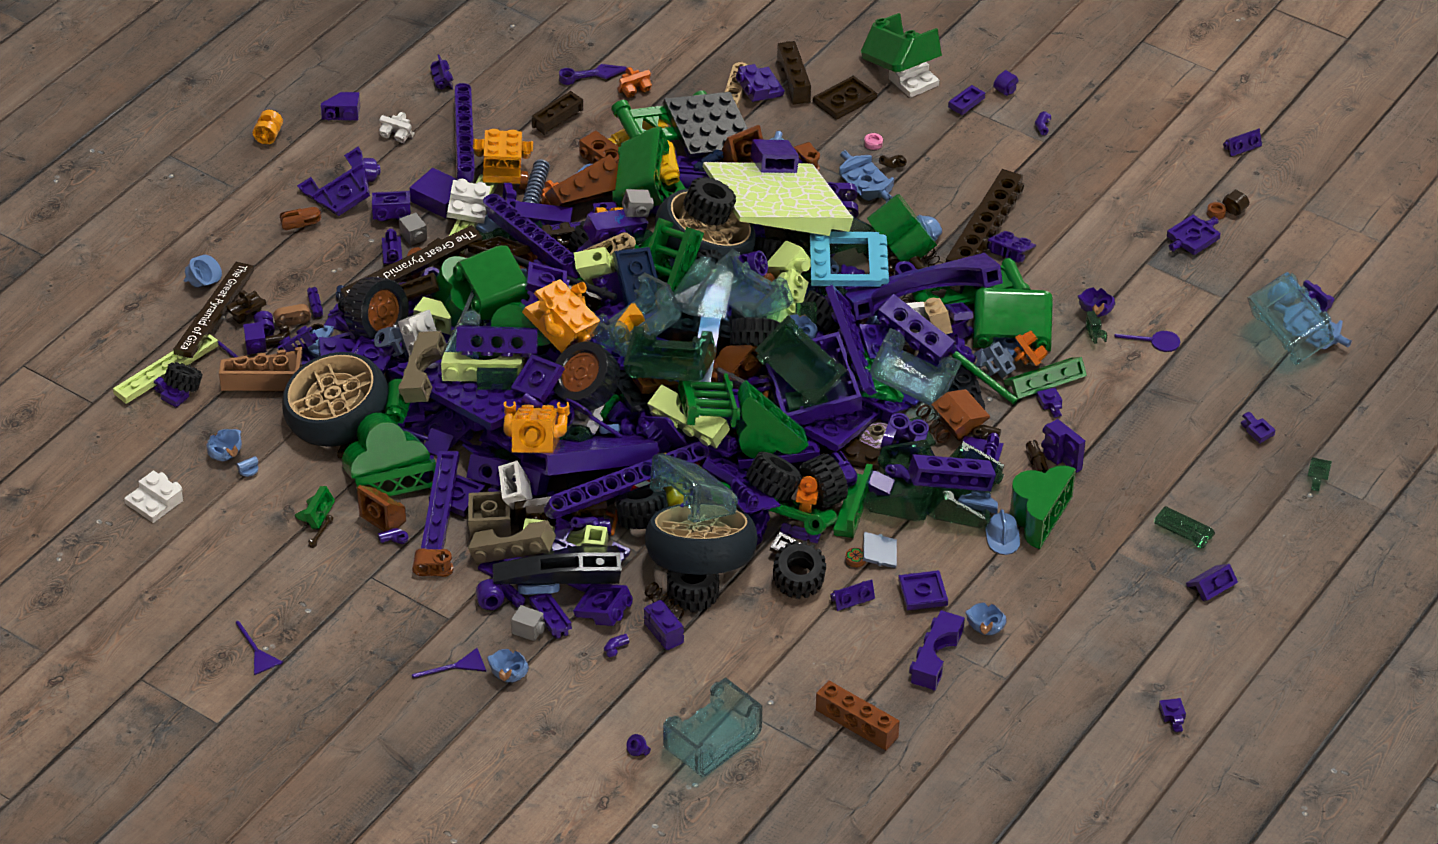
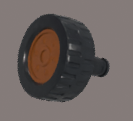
[338,277,409,341]
[553,341,620,411]

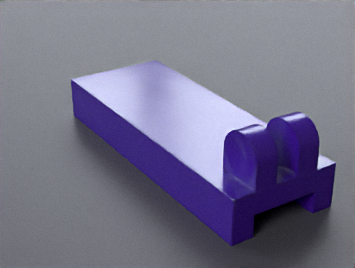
[529,593,572,639]

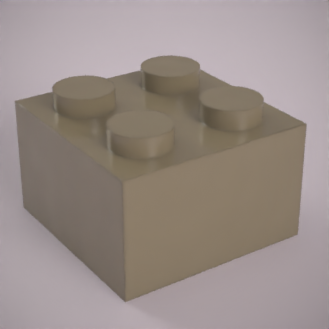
[468,491,512,539]

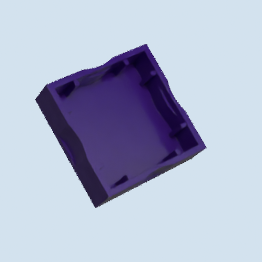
[762,332,862,426]

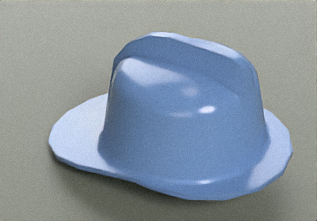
[183,255,222,287]
[985,509,1020,555]

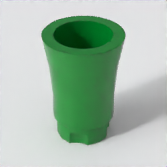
[385,379,410,424]

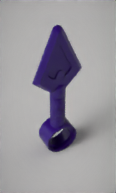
[559,64,627,85]

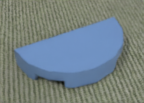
[307,326,334,358]
[957,491,998,514]

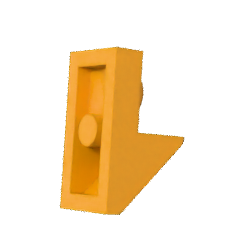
[614,303,648,342]

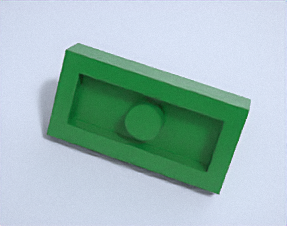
[295,486,335,529]

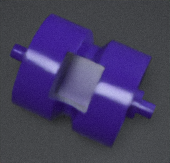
[731,251,768,281]

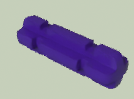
[307,287,323,318]
[780,523,821,543]
[500,584,525,608]

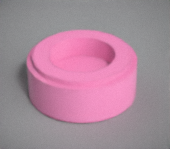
[864,133,883,150]

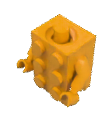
[473,129,533,184]
[522,279,600,353]
[503,401,570,453]

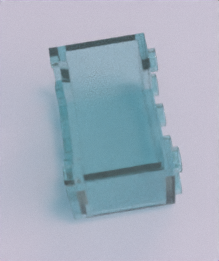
[1247,272,1335,365]
[593,273,681,357]
[663,677,763,777]

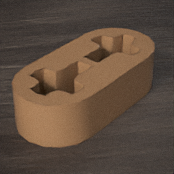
[273,304,311,327]

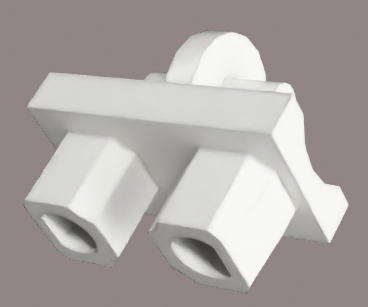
[379,112,415,144]

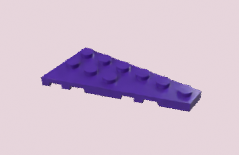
[825,284,877,396]

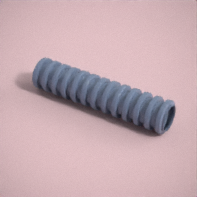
[522,159,550,204]

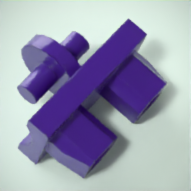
[1297,280,1334,316]

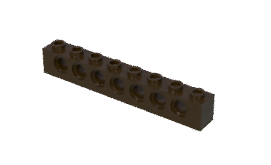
[946,169,1024,262]

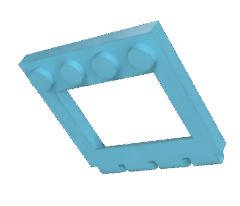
[810,232,889,287]

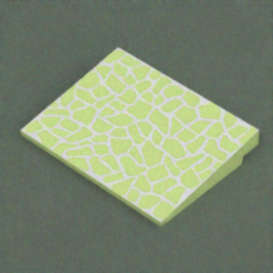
[702,162,853,236]

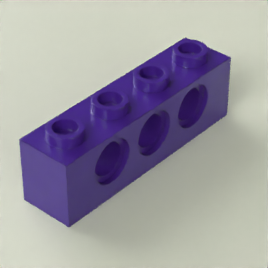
[877,294,955,366]
[456,325,539,357]
[466,454,550,498]
[908,454,996,491]

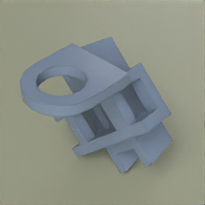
[374,327,409,359]
[973,341,1016,379]

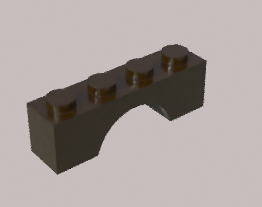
[777,41,811,105]

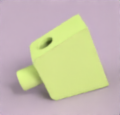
[767,241,811,280]
[574,247,615,285]

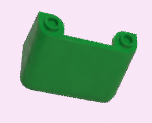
[612,127,670,208]
[453,246,529,320]
[973,288,1053,351]

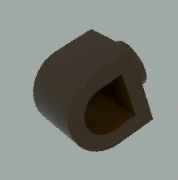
[1222,189,1250,216]

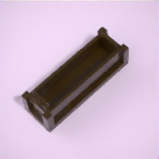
[532,91,583,135]

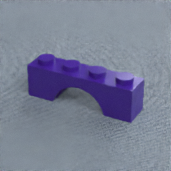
[909,610,965,690]

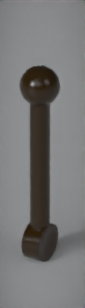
[308,515,333,548]

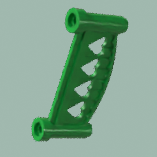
[611,91,707,141]
[911,258,1031,305]
[710,482,837,535]

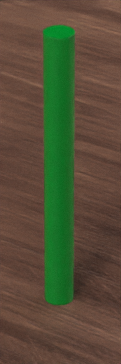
[952,351,1018,405]

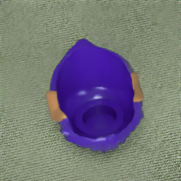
[1078,287,1115,316]

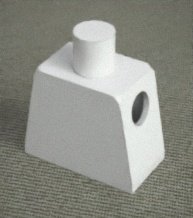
[498,461,532,510]

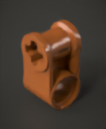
[793,142,820,171]
[412,548,454,577]

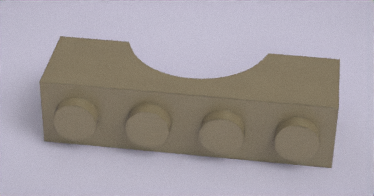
[398,331,447,403]
[468,520,556,564]

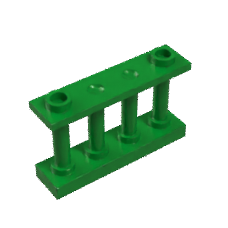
[649,218,704,307]
[678,371,740,427]

